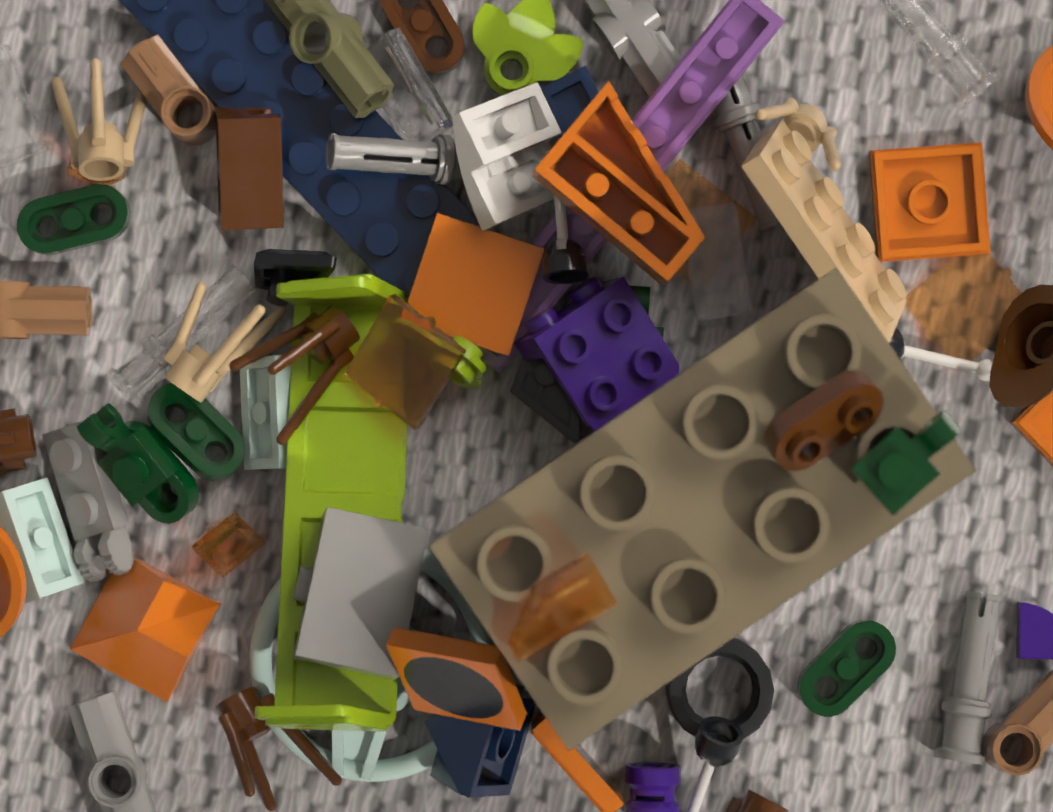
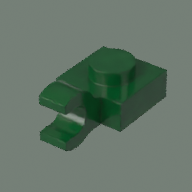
[77,403,179,507]
[849,411,963,516]

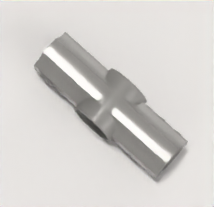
[583,0,681,100]
[67,690,156,812]

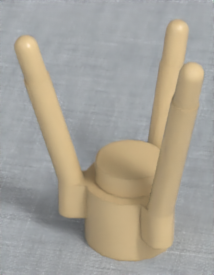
[51,58,147,181]
[755,97,841,191]
[163,282,286,403]

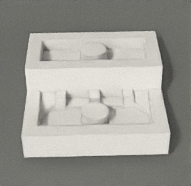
[453,82,562,232]

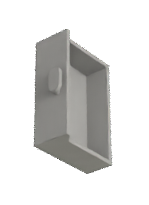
[292,507,429,680]

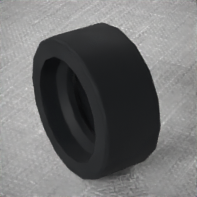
[665,638,774,739]

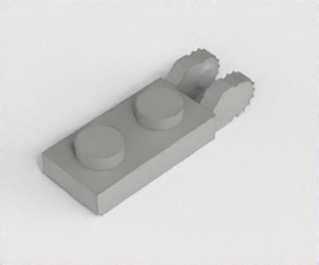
[42,421,135,582]

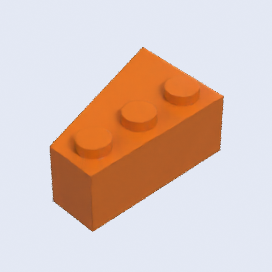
[532,81,705,286]

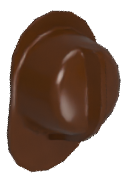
[989,284,1053,409]

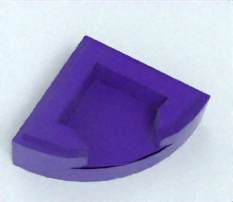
[1016,602,1053,659]

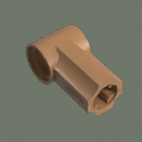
[120,34,216,146]
[0,281,93,339]
[981,670,1053,776]

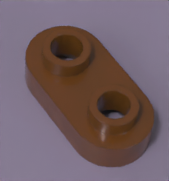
[380,0,465,75]
[764,371,884,471]

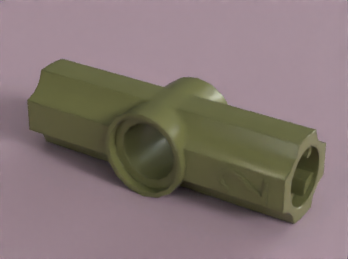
[265,0,395,118]

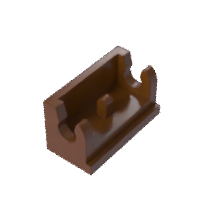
[215,107,284,230]

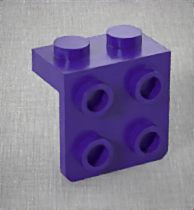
[514,276,680,430]

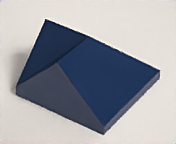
[424,684,536,798]

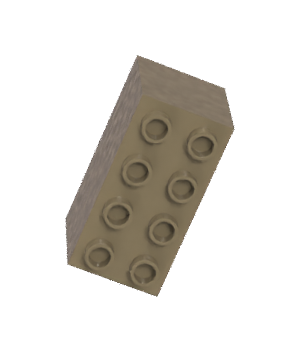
[429,267,976,751]

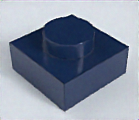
[541,65,599,139]

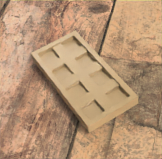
[741,119,907,343]

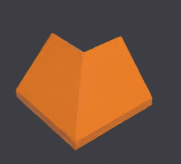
[70,556,222,702]

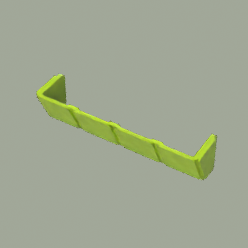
[254,274,411,731]

